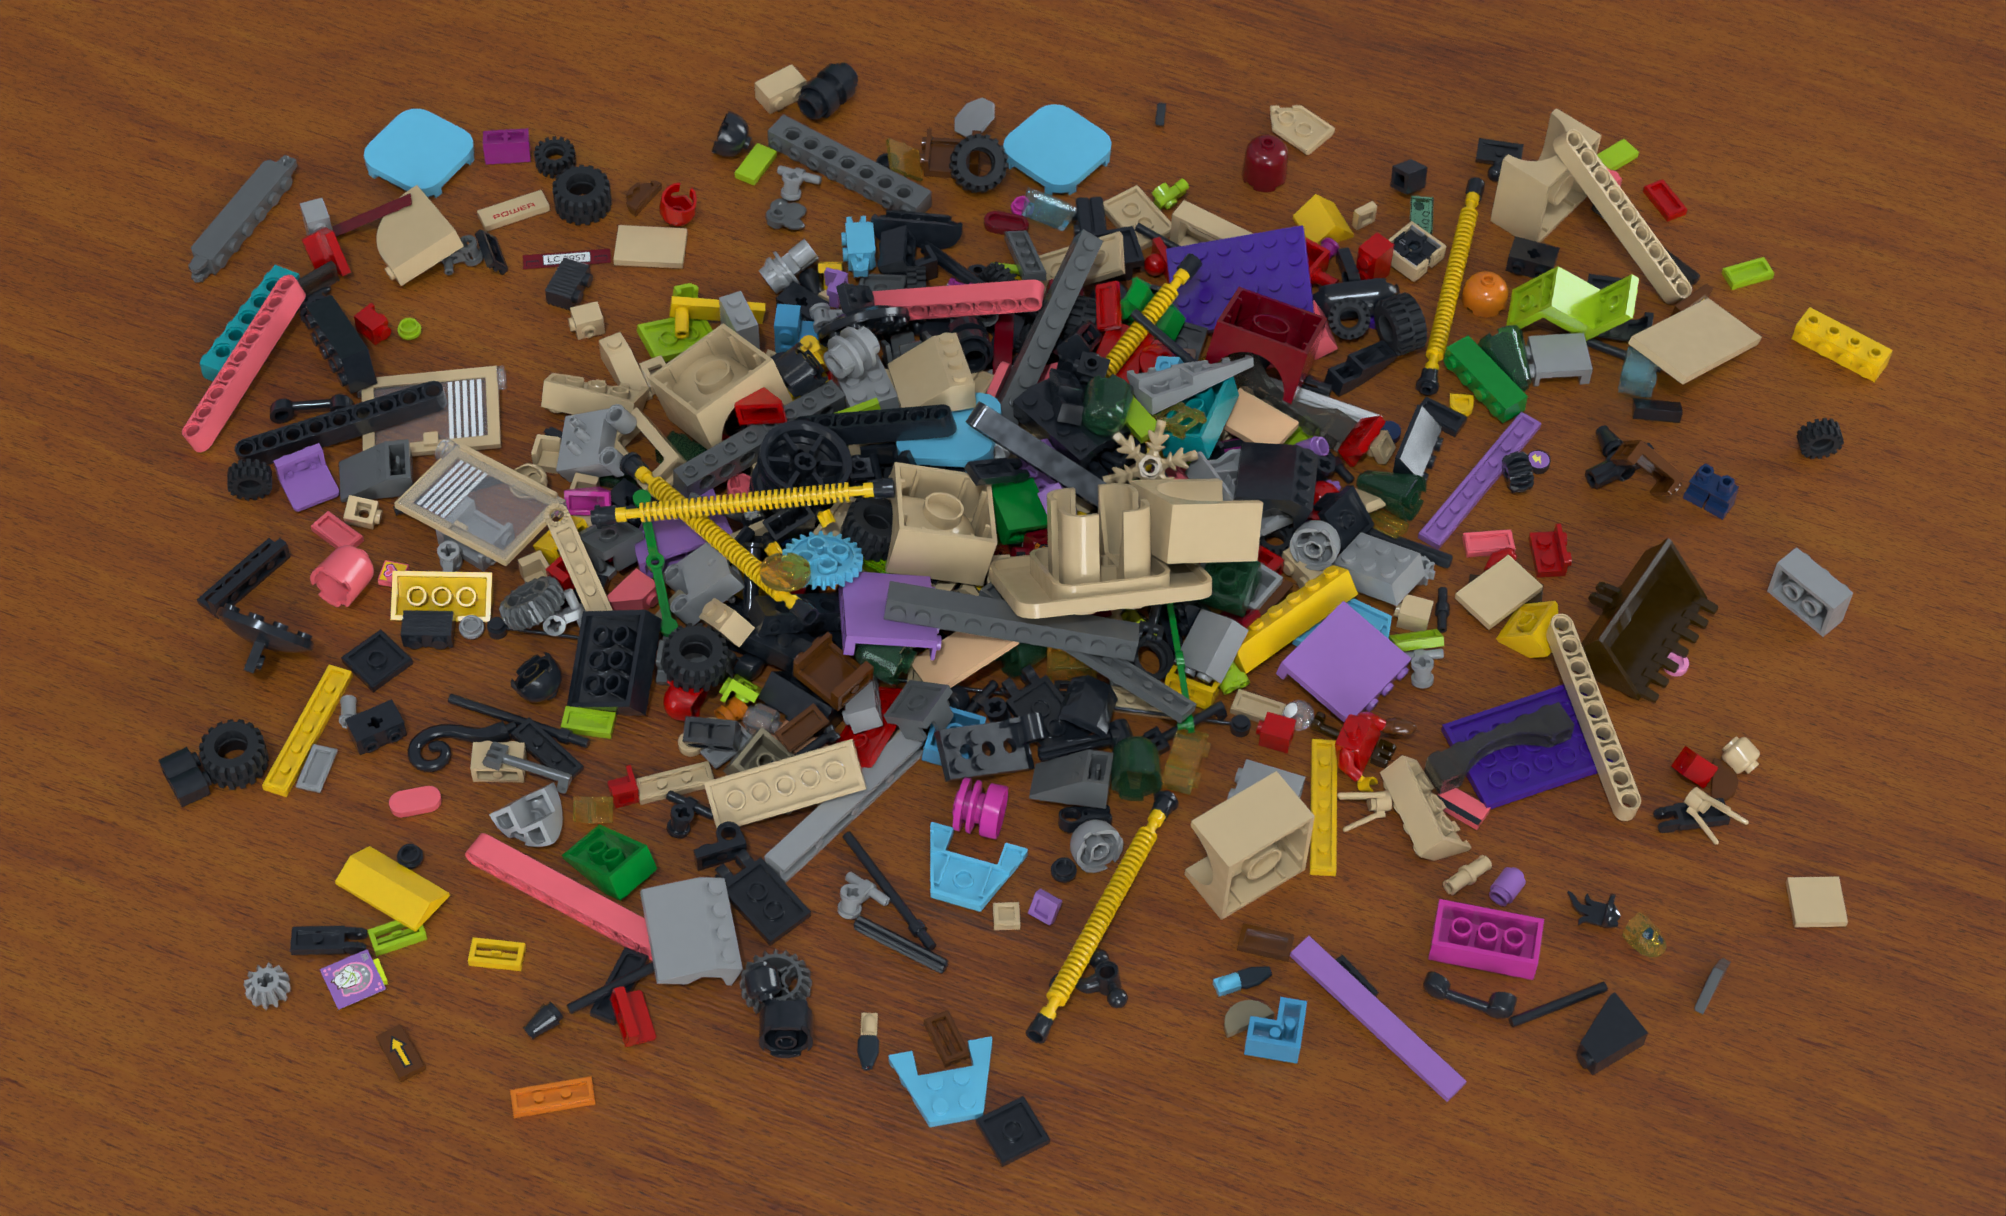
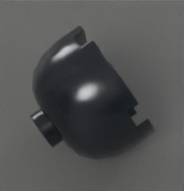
[711,110,752,157]
[511,652,562,702]

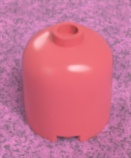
[310,545,374,607]

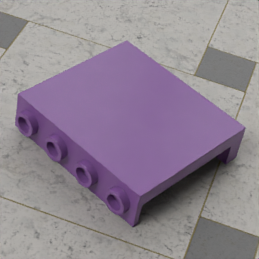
[838,572,941,660]
[1276,601,1411,722]

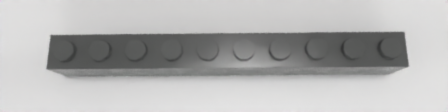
[997,229,1103,425]
[884,581,1139,662]

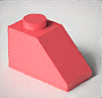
[607,568,658,610]

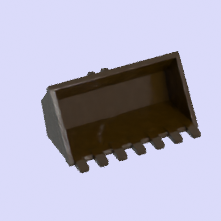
[1581,538,1718,703]

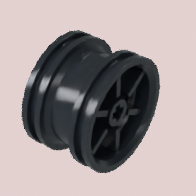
[749,420,852,529]

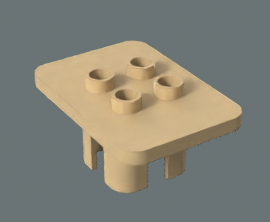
[989,483,1212,619]

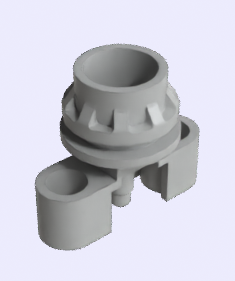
[758,239,819,294]

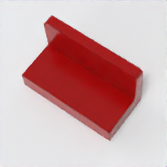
[302,227,351,280]
[610,986,656,1047]

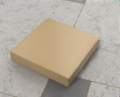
[1786,877,1848,927]

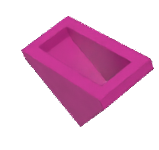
[564,486,611,515]

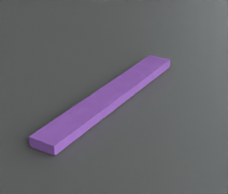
[1418,412,1541,550]
[1290,936,1467,1102]

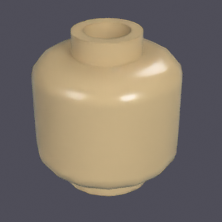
[1722,736,1760,774]

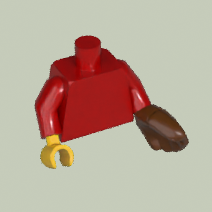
[1335,712,1417,792]

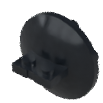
[817,283,910,348]
[216,603,315,674]

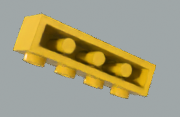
[1792,307,1893,382]

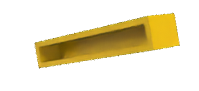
[1234,565,1358,674]

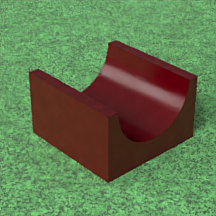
[1205,287,1328,404]

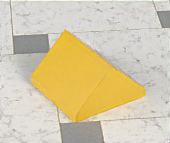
[1293,194,1354,245]

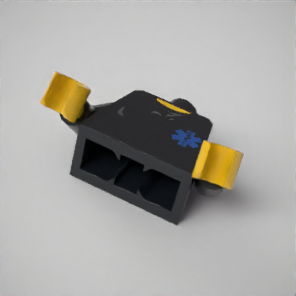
[761,502,836,561]

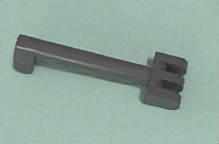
[482,742,572,793]

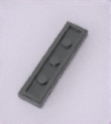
[1004,231,1047,281]

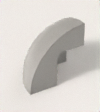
[489,782,563,847]

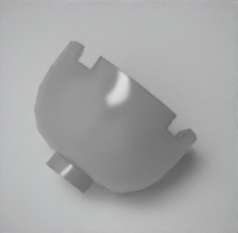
[1290,520,1341,571]
[1070,820,1123,873]

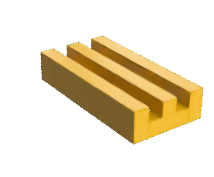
[468,937,526,971]

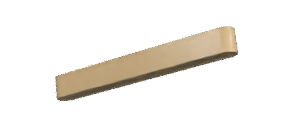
[1553,129,1692,305]
[1546,614,1641,821]

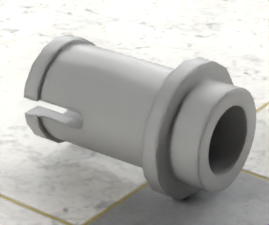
[339,695,357,729]

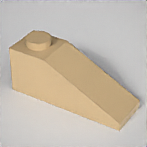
[599,332,653,401]

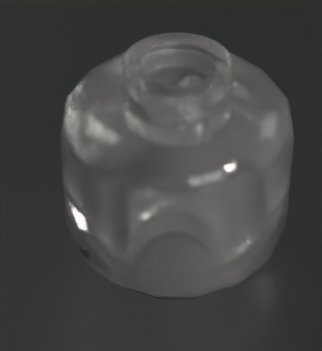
[743,703,782,736]

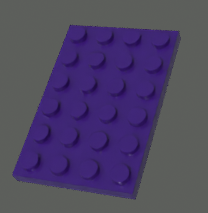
[1166,225,1315,334]
[1441,684,1614,809]

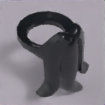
[1567,891,1621,928]

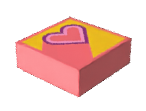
[378,560,410,587]

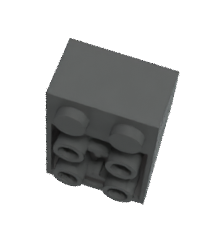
[339,439,414,502]
[1029,750,1114,809]

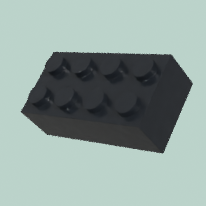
[305,295,377,394]

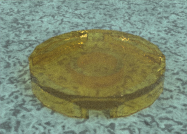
[760,553,811,592]

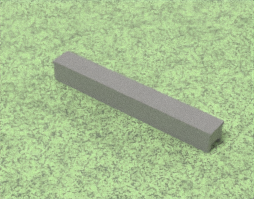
[764,731,924,883]

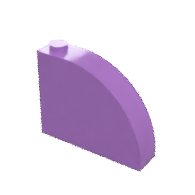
[635,488,733,578]

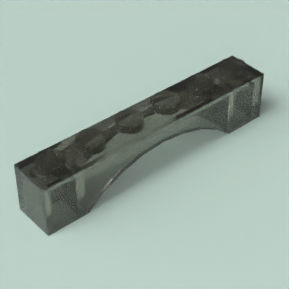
[1228,352,1357,452]
[1424,702,1575,795]

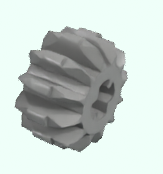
[244,962,291,1010]

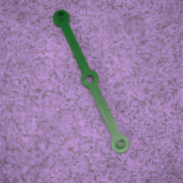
[633,490,678,637]
[1166,603,1195,734]

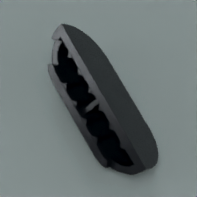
[871,210,963,249]
[1313,278,1400,321]

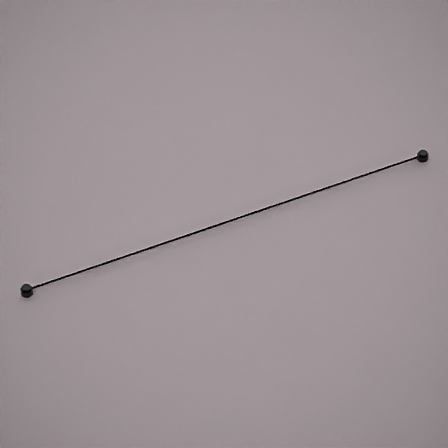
[487,617,1251,738]

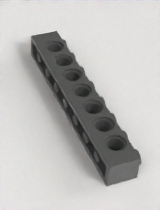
[768,114,932,213]
[673,379,846,498]

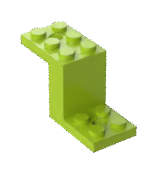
[1506,266,1639,341]

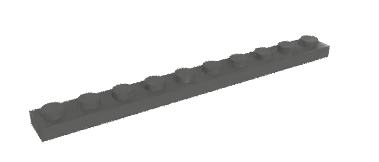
[979,582,1197,723]

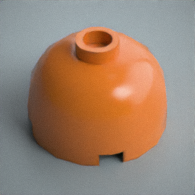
[1461,271,1508,318]

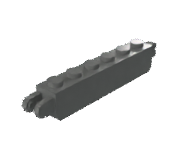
[188,155,297,283]

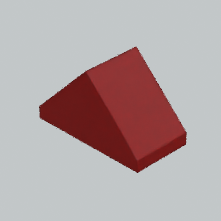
[734,387,787,425]

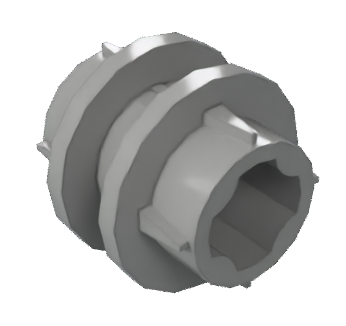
[824,326,880,379]

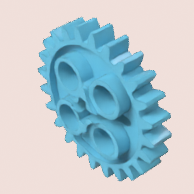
[781,531,863,590]

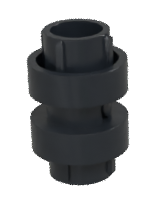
[798,62,858,120]
[946,316,993,373]

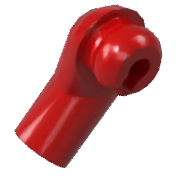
[1484,547,1517,572]

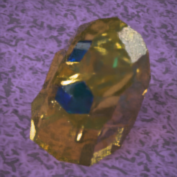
[1622,913,1667,958]

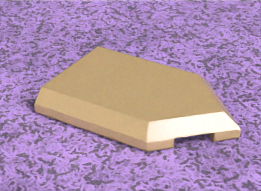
[1270,105,1335,155]

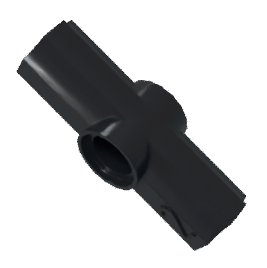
[1585,442,1654,489]

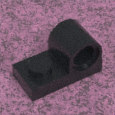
[693,821,747,871]

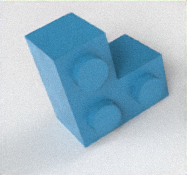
[774,304,823,353]
[1244,997,1307,1063]

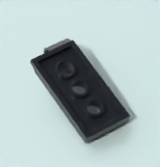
[934,713,1048,782]

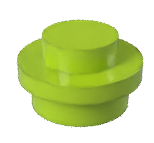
[397,318,421,340]

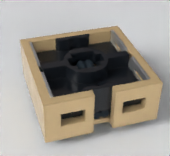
[1389,221,1446,282]

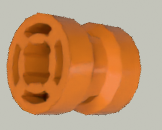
[714,695,750,721]

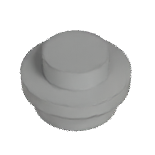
[459,615,484,639]

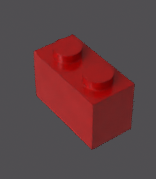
[1356,232,1395,280]

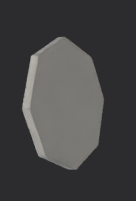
[954,98,995,137]

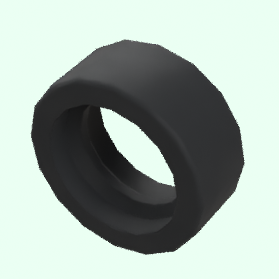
[1126,635,1174,681]

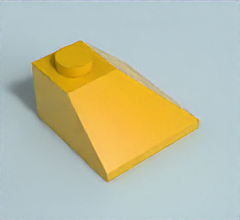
[1496,601,1559,658]

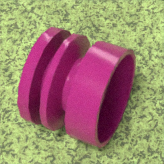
[952,777,1008,840]

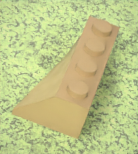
[541,373,650,415]
[1380,755,1471,861]

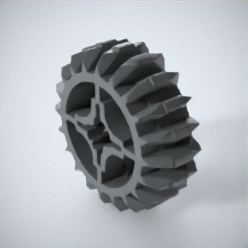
[499,576,565,631]
[740,948,812,1014]

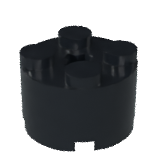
[775,342,828,398]
[759,999,813,1058]

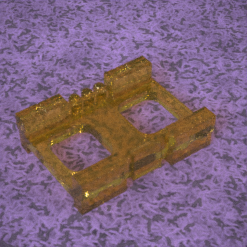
[1152,402,1207,440]

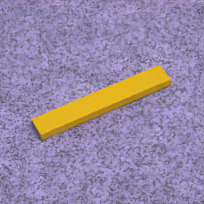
[262,664,353,797]
[1310,739,1337,876]

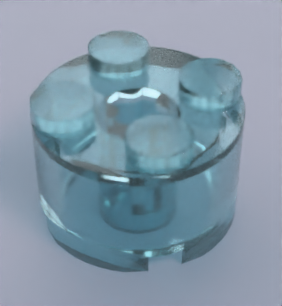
[1618,346,1659,398]

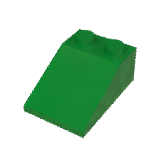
[562,824,658,901]

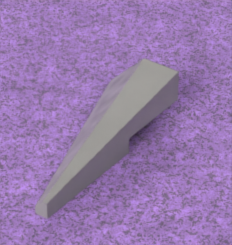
[1127,354,1254,415]

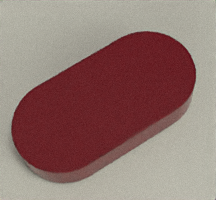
[984,211,1029,235]

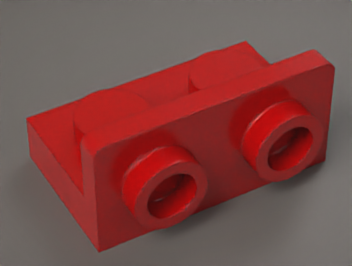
[1338,415,1386,467]
[1528,523,1572,578]

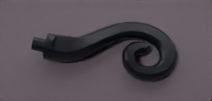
[407,721,517,772]

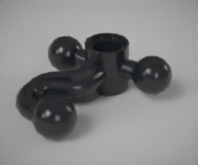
[1048,949,1128,1009]

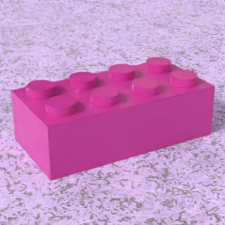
[1428,899,1544,980]

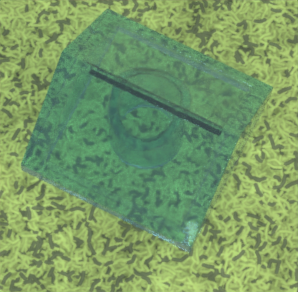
[1022,187,1077,231]

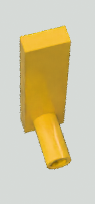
[669,296,765,339]

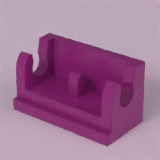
[483,128,531,165]

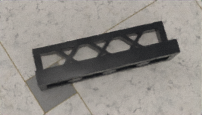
[197,538,290,619]

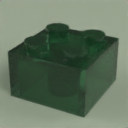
[1197,561,1262,617]

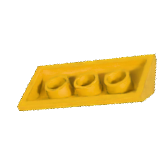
[391,571,493,622]
[335,846,450,932]

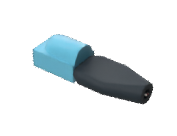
[1213,966,1272,997]

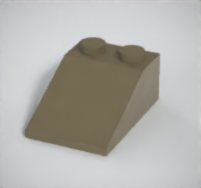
[723,727,794,815]

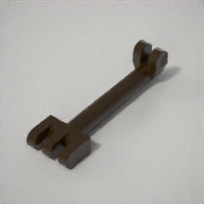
[1310,712,1397,769]

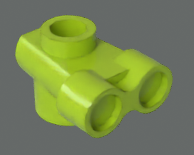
[1151,178,1189,210]
[1219,660,1250,695]

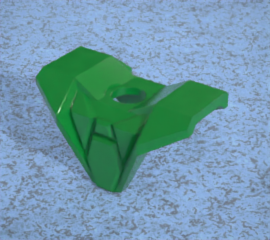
[1120,277,1186,341]

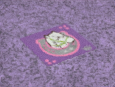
[320,949,386,1010]

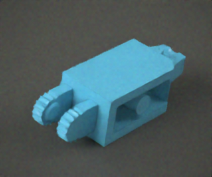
[841,216,876,277]

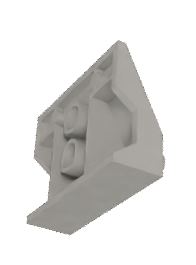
[1185,449,1293,537]
[640,877,743,986]

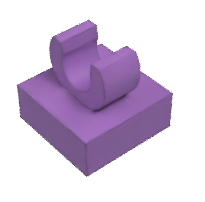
[1028,889,1062,926]

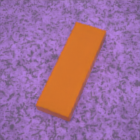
[510,1076,596,1118]

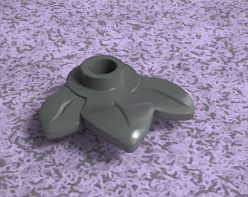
[765,198,807,230]

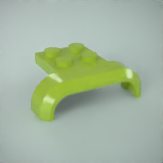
[637,283,713,362]

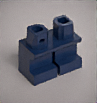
[1683,464,1739,520]

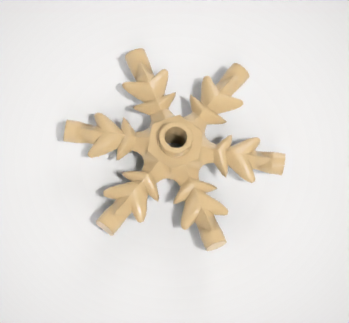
[1102,420,1198,484]

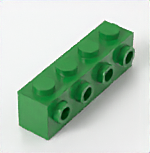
[1443,335,1528,424]

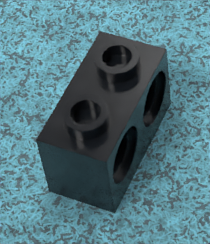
[682,716,741,751]

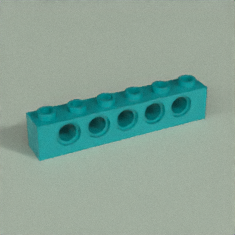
[200,265,303,381]

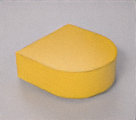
[1449,393,1474,417]

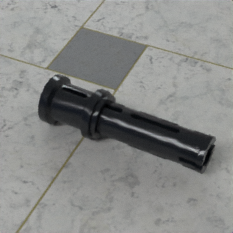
[742,543,764,619]

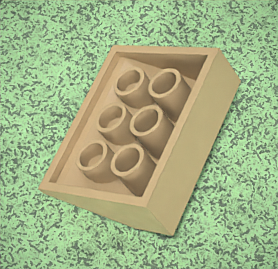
[888,333,976,411]

